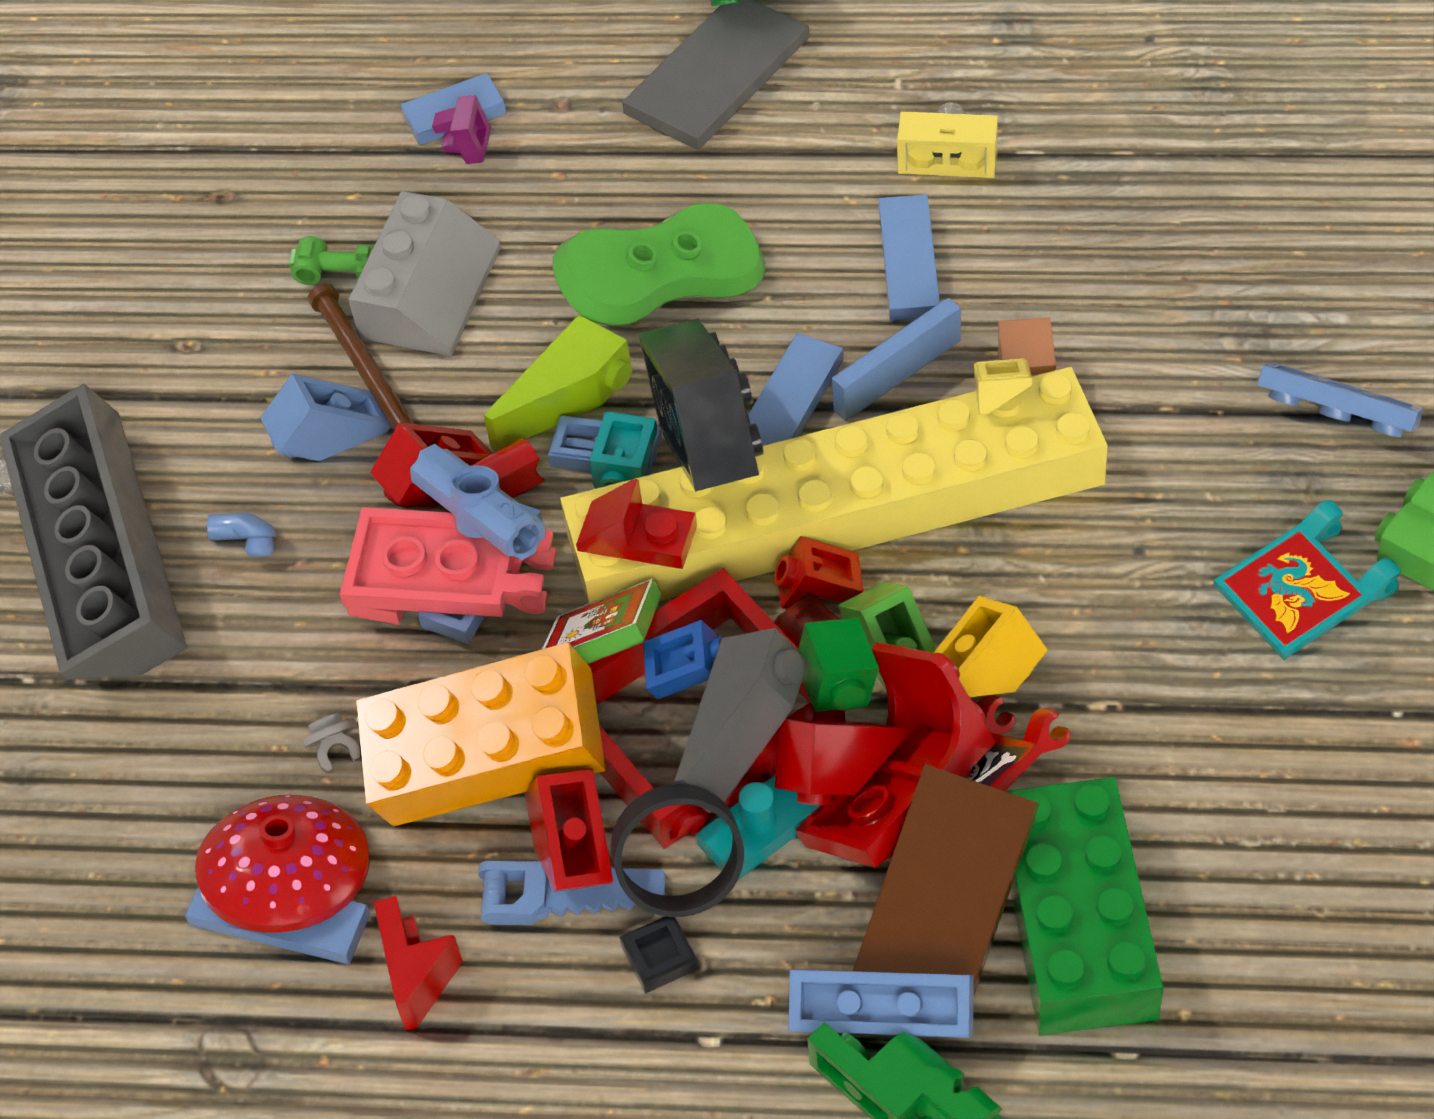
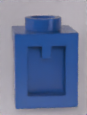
[643,620,724,699]

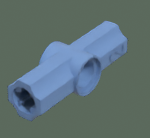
[410,444,545,561]

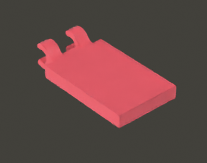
[340,507,557,617]

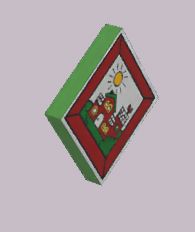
[542,578,662,664]

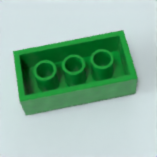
[1005,777,1163,1036]

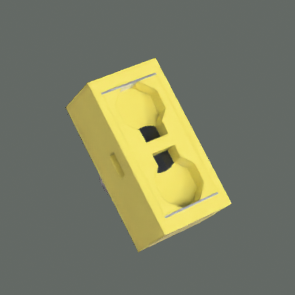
[897,102,998,178]

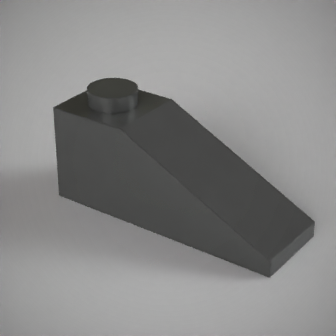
[675,628,808,813]

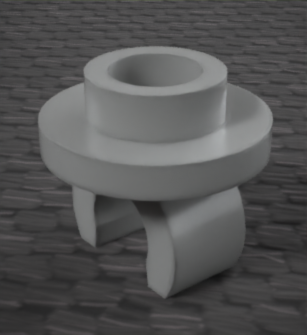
[302,713,360,773]

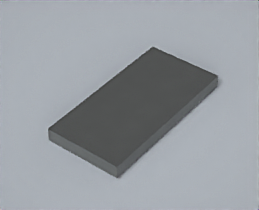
[622,0,810,151]

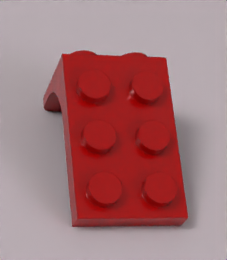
[795,642,996,868]

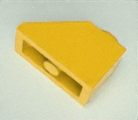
[934,596,1048,697]

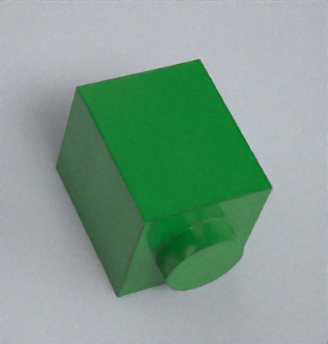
[798,618,879,712]

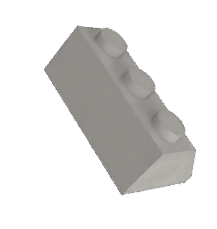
[348,191,501,356]

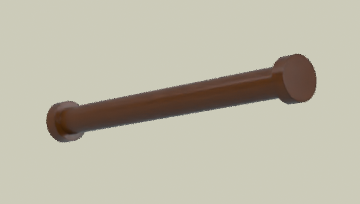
[308,283,414,430]

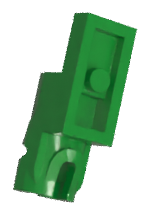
[807,1022,1002,1119]

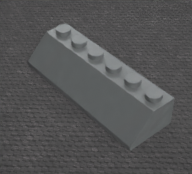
[0,383,188,679]

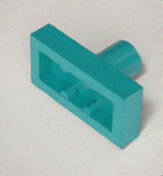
[696,775,821,880]

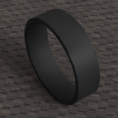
[611,784,744,917]

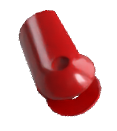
[471,438,545,498]

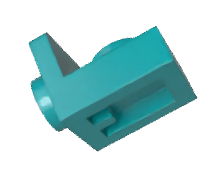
[589,411,658,489]

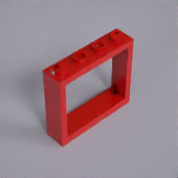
[588,568,845,849]

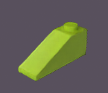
[483,315,632,451]

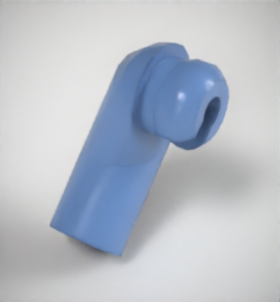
[207,513,277,557]

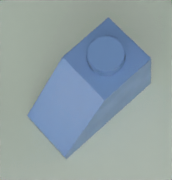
[260,373,391,461]

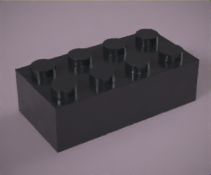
[638,319,764,492]

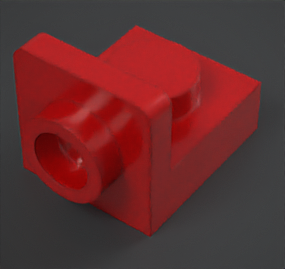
[774,536,864,611]

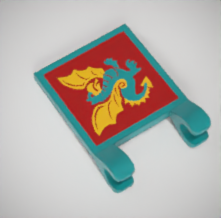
[1214,500,1401,660]

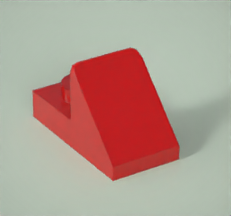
[576,479,697,569]
[374,896,462,1031]

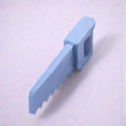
[478,861,665,925]

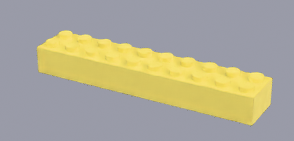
[560,366,1108,604]

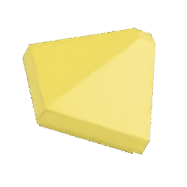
[974,358,1032,414]

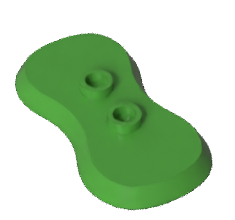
[553,203,765,325]

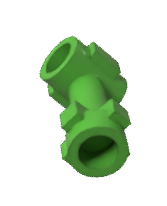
[289,236,374,285]

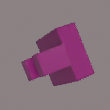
[432,95,491,164]

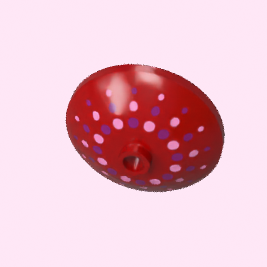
[195,795,370,933]

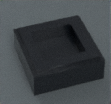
[619,916,699,994]

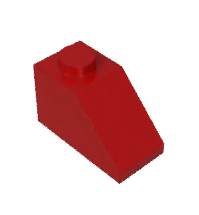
[370,422,493,508]
[774,719,905,805]
[525,769,613,892]

